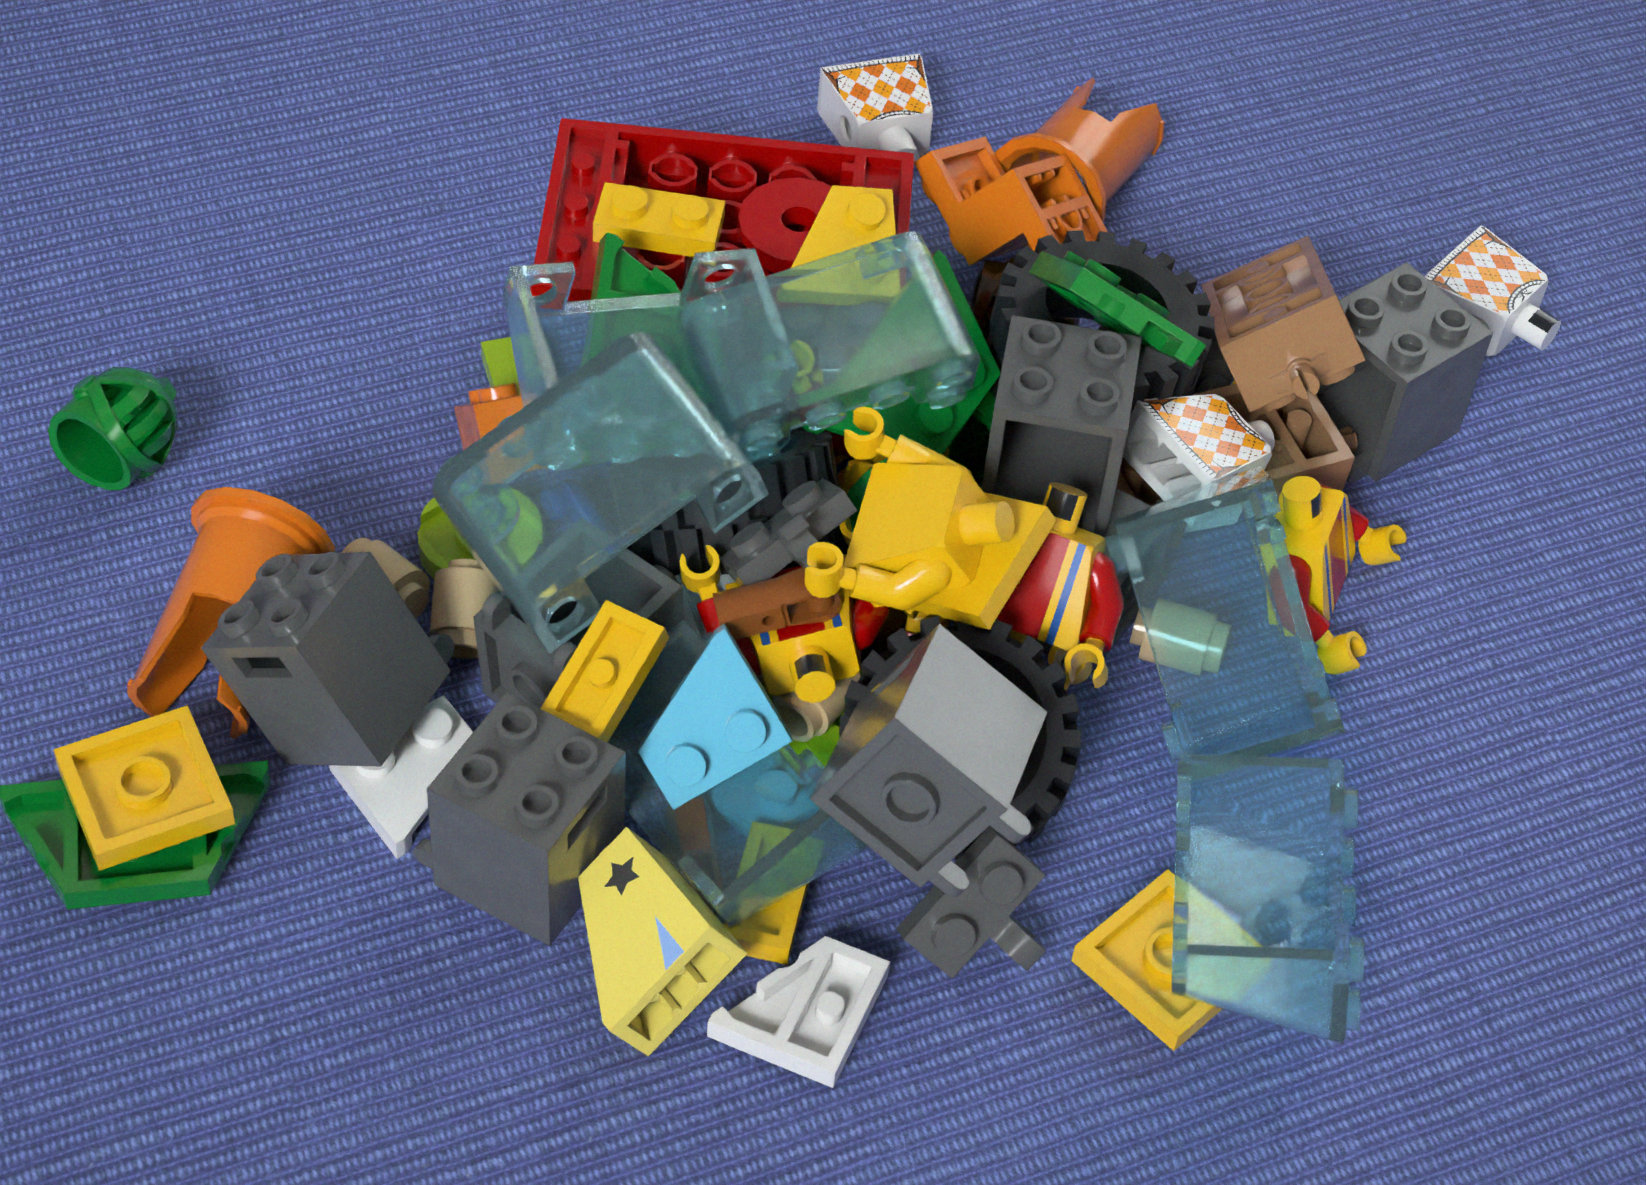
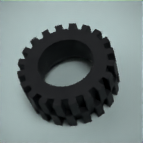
[985,230,1215,416]
[608,425,843,576]
[839,616,1082,859]

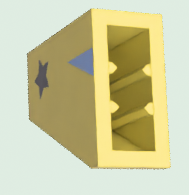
[578,827,748,1056]

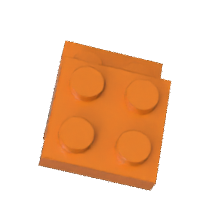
[914,136,1108,266]

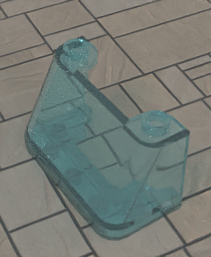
[1104,466,1345,777]

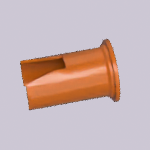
[994,77,1165,248]
[127,487,335,739]

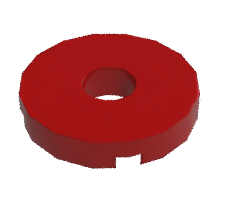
[737,177,832,276]

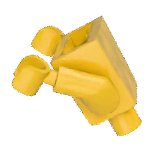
[804,406,1015,611]

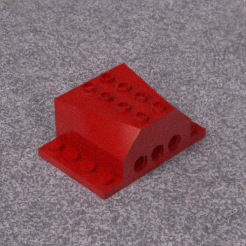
[530,118,914,407]

